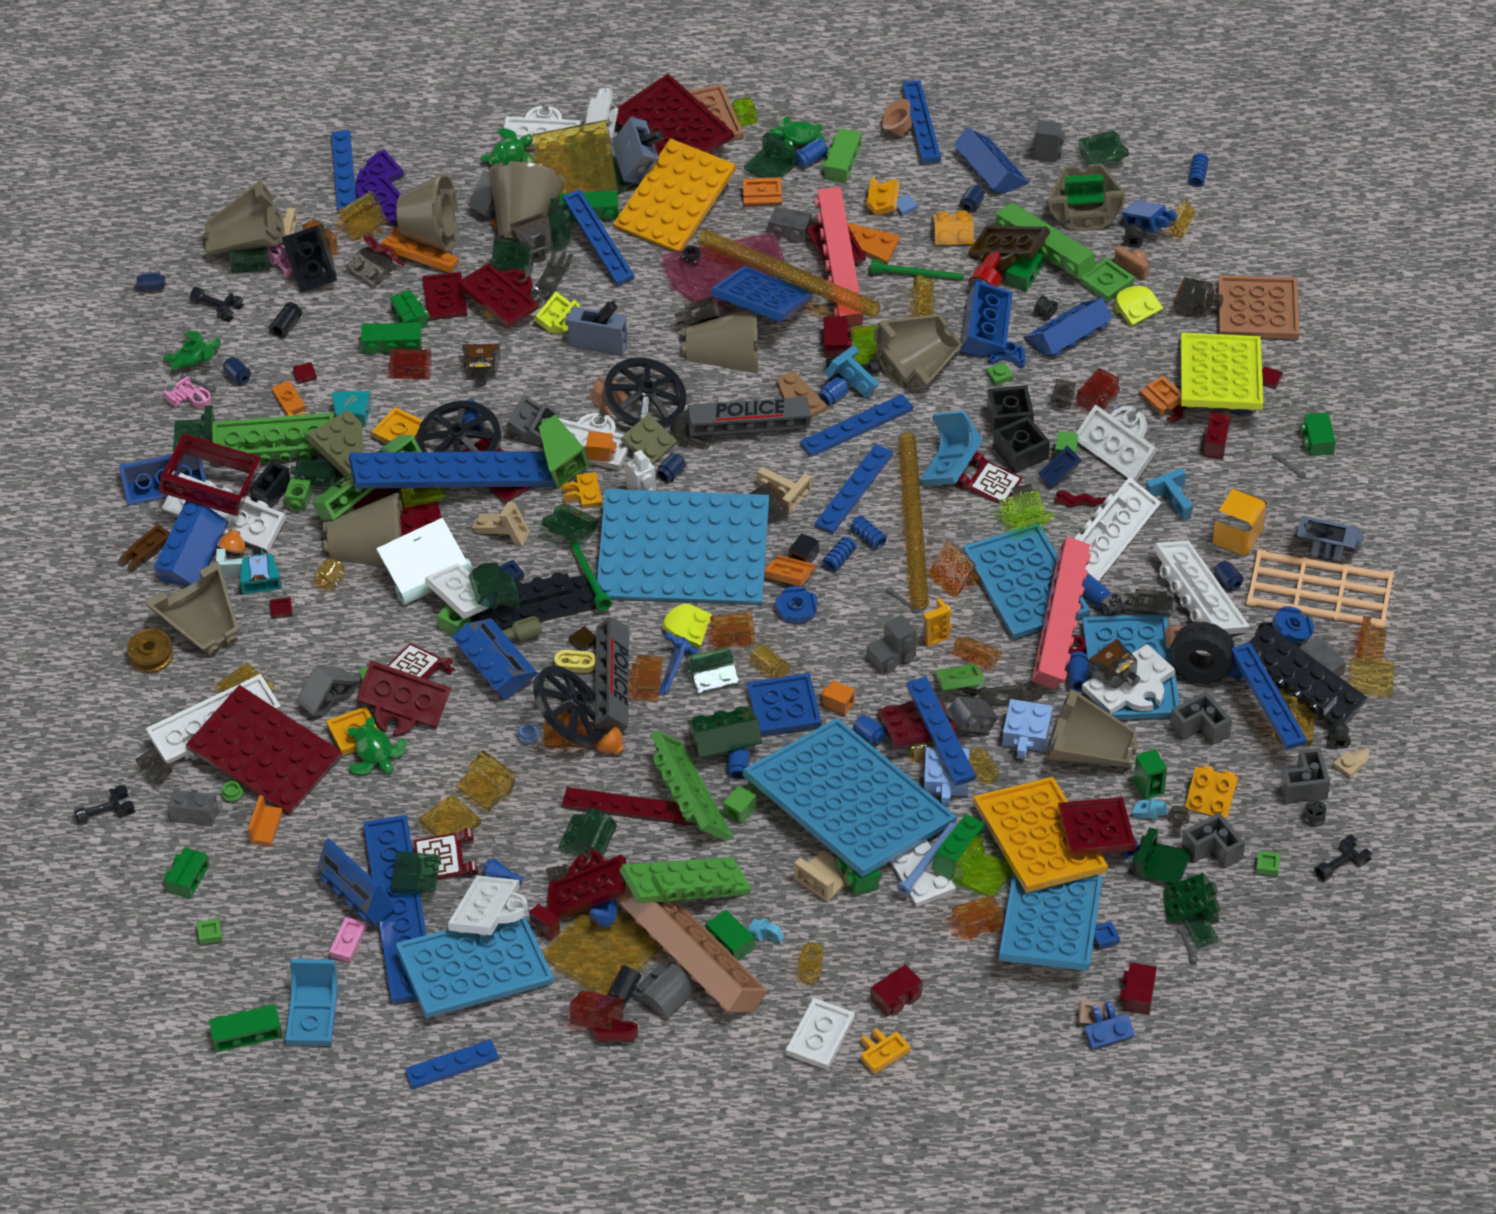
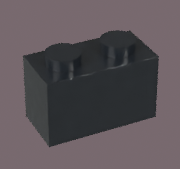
[250,461,290,508]

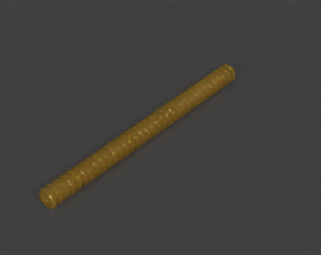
[698,229,880,318]
[898,432,929,610]

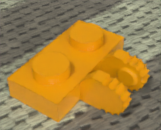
[562,472,602,509]
[860,1028,911,1074]

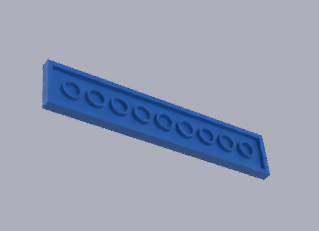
[348,451,555,488]
[363,815,427,1004]

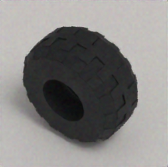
[1171,622,1235,684]

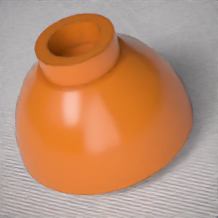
[217,529,245,554]
[596,727,625,756]

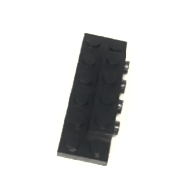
[471,572,597,630]
[1248,624,1367,725]

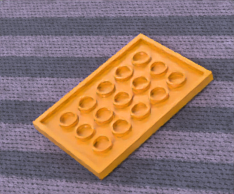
[613,139,737,254]
[973,777,1108,893]

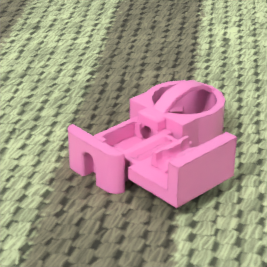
[266,244,294,277]
[163,376,211,409]

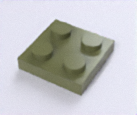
[621,413,677,465]

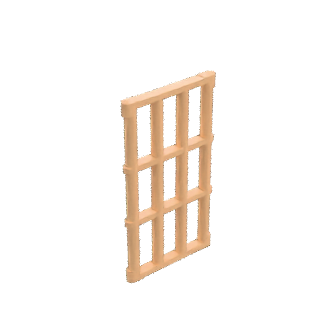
[1246,549,1395,629]

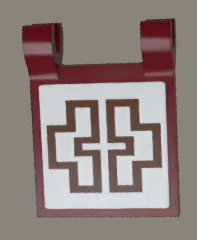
[955,451,1023,506]
[387,643,455,680]
[414,828,479,882]

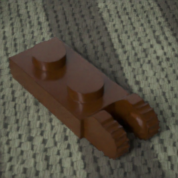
[119,524,170,572]

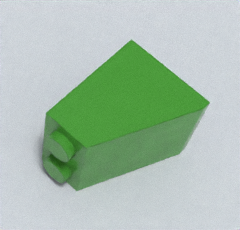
[539,415,590,489]

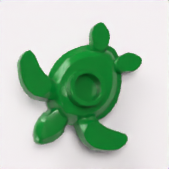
[769,117,825,157]
[481,128,534,166]
[163,331,221,371]
[347,717,407,775]

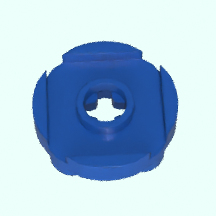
[776,586,818,623]
[1272,606,1314,644]

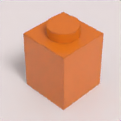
[586,431,617,462]
[821,680,855,716]

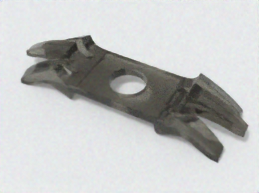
[530,249,573,304]
[964,681,1044,707]

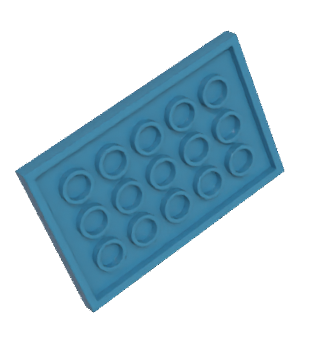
[963,522,1090,640]
[1082,614,1180,720]
[999,872,1103,971]
[395,916,554,1019]

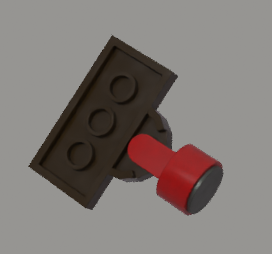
[968,226,1050,289]

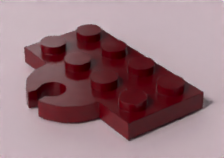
[458,263,539,328]
[356,660,451,735]
[547,850,627,920]

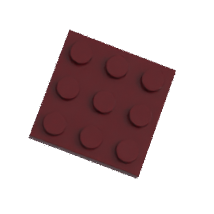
[877,696,957,748]
[1058,797,1136,856]

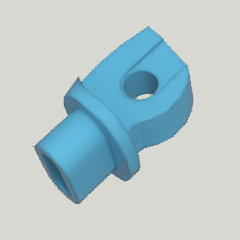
[1132,798,1168,820]
[748,918,785,943]

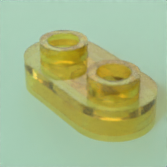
[969,748,999,785]
[798,942,824,984]

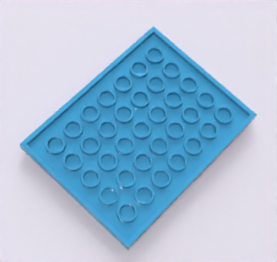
[597,489,769,605]
[743,718,957,877]

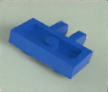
[1084,1000,1135,1049]

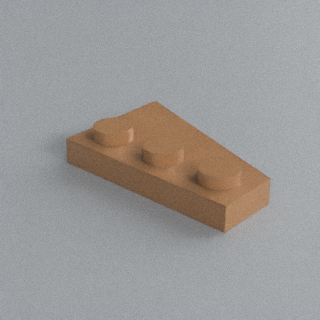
[777,370,827,418]

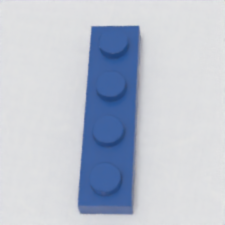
[405,1039,499,1090]

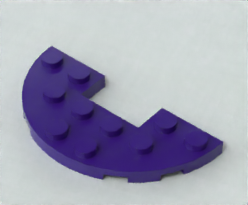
[356,149,404,226]

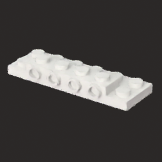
[162,473,287,552]
[1074,477,1161,581]
[1153,541,1250,634]
[146,674,281,765]

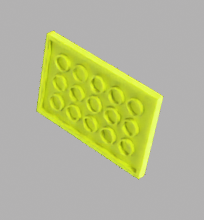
[1181,333,1263,411]

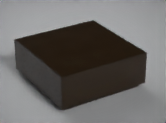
[568,626,596,651]

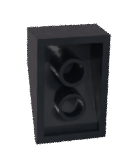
[282,223,337,293]

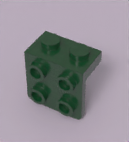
[1133,827,1191,885]
[1164,873,1221,924]

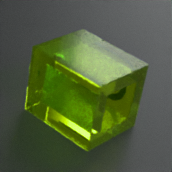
[732,96,757,127]

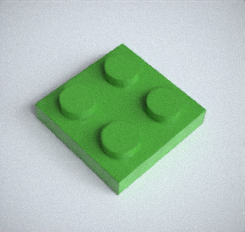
[1079,257,1135,302]
[935,664,985,692]

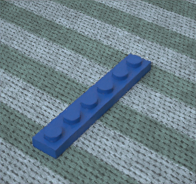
[902,80,941,164]
[331,130,357,214]
[563,189,634,286]
[800,394,913,457]
[815,444,893,535]
[1231,643,1307,750]
[906,676,976,786]

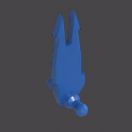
[660,632,699,695]

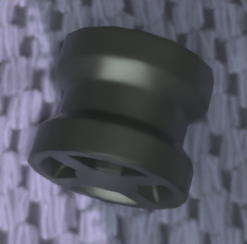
[1124,224,1144,248]
[1034,295,1058,320]
[1327,723,1351,749]
[1303,800,1327,827]

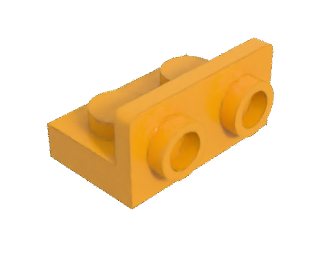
[866,177,900,216]
[923,598,952,647]

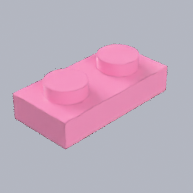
[329,917,367,962]

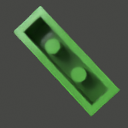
[822,128,862,183]

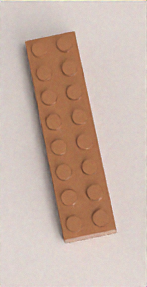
[615,882,768,1013]

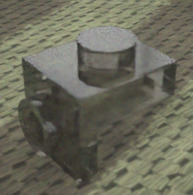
[1051,379,1076,408]
[1101,591,1130,616]
[136,749,173,783]

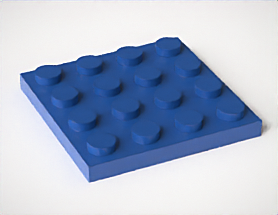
[710,265,814,322]

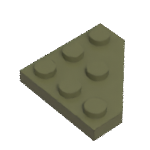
[306,410,363,476]

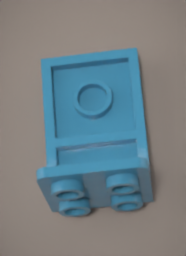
[920,410,983,486]
[285,958,339,1046]

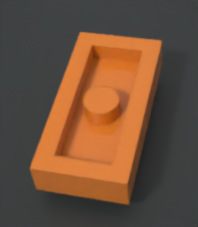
[271,380,306,416]

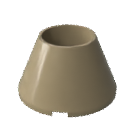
[396,174,459,252]

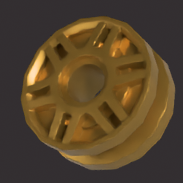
[127,628,174,674]

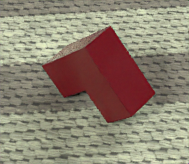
[529,903,560,941]

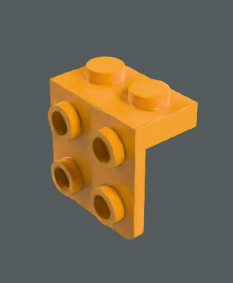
[933,210,974,245]
[1185,765,1239,818]

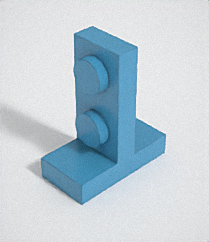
[824,345,880,399]
[1145,468,1193,521]

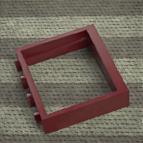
[159,433,261,516]

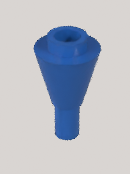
[483,857,524,885]

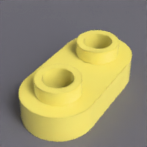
[554,650,596,673]

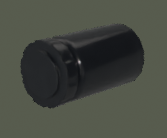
[269,302,303,338]
[604,965,642,1010]

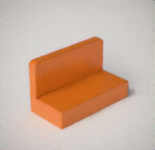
[248,795,283,847]

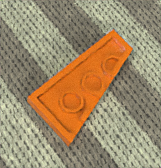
[847,222,900,265]
[381,227,459,273]

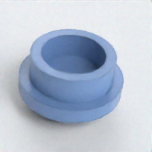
[518,723,539,744]

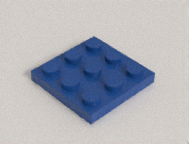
[747,673,822,736]

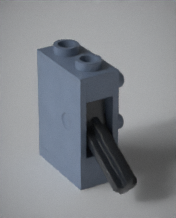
[611,117,664,185]
[565,301,628,356]
[1297,515,1363,561]

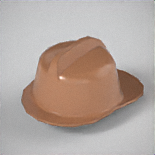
[883,99,912,138]
[589,376,628,415]

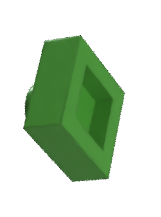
[987,362,1014,386]
[1256,851,1281,876]
[197,918,222,945]

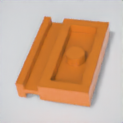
[743,178,782,206]
[1139,376,1181,414]
[764,555,815,587]

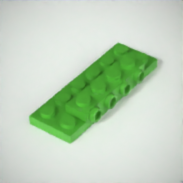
[212,413,334,464]
[651,730,734,841]
[619,857,752,903]

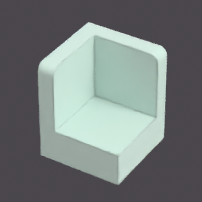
[216,549,242,577]

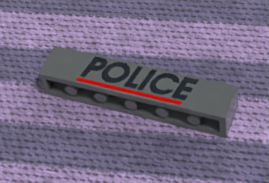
[687,397,811,436]
[595,617,630,733]

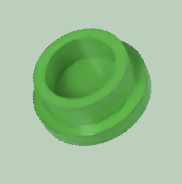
[221,781,243,802]

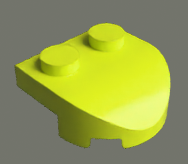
[1114,286,1163,327]
[533,292,580,334]
[662,604,712,649]

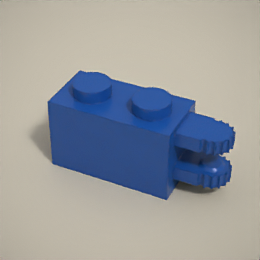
[1122,200,1178,233]

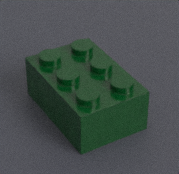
[687,706,762,757]

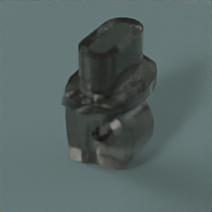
[1167,805,1190,837]
[546,864,570,883]

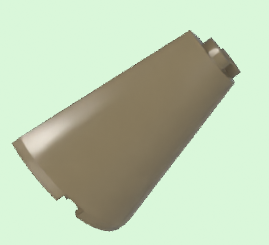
[489,162,565,243]
[1048,163,1125,231]
[204,181,285,256]
[682,308,758,373]
[874,314,963,391]
[323,493,403,567]
[145,561,239,656]
[1045,689,1139,769]

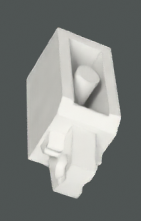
[584,88,618,140]
[625,450,656,491]

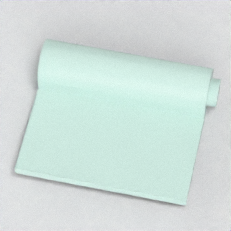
[376,518,472,605]

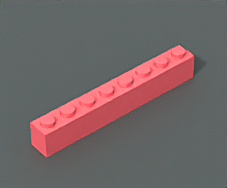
[814,187,863,325]
[1032,536,1091,690]

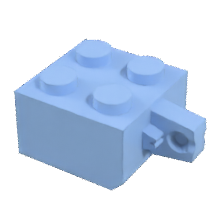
[1002,699,1053,759]
[924,747,969,806]

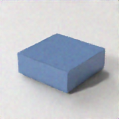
[896,194,918,217]

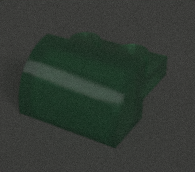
[1078,130,1129,166]
[546,198,571,253]
[489,238,534,282]
[290,458,340,487]
[541,503,599,544]
[468,562,521,609]
[685,646,739,694]
[558,808,617,859]

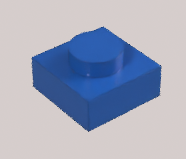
[1094,921,1120,949]

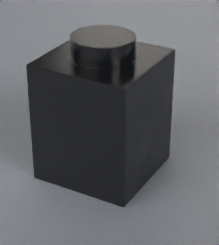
[789,533,819,563]

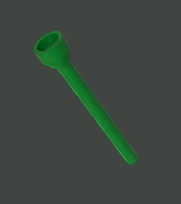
[870,259,964,281]
[569,540,612,611]

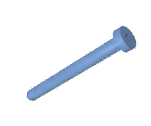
[897,822,957,896]

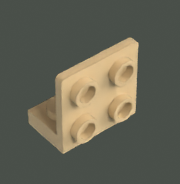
[794,850,846,902]

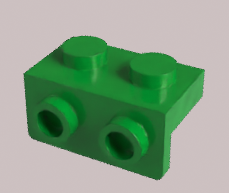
[1065,174,1104,206]

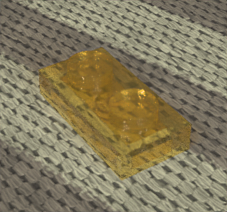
[1169,199,1196,239]

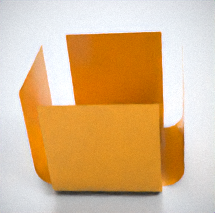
[1212,489,1267,555]

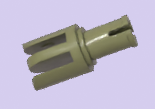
[502,616,542,642]

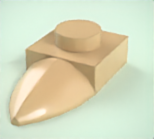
[1333,748,1369,779]

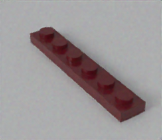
[562,787,691,826]

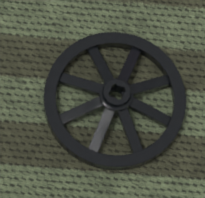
[603,357,687,428]
[416,401,501,452]
[533,666,605,746]

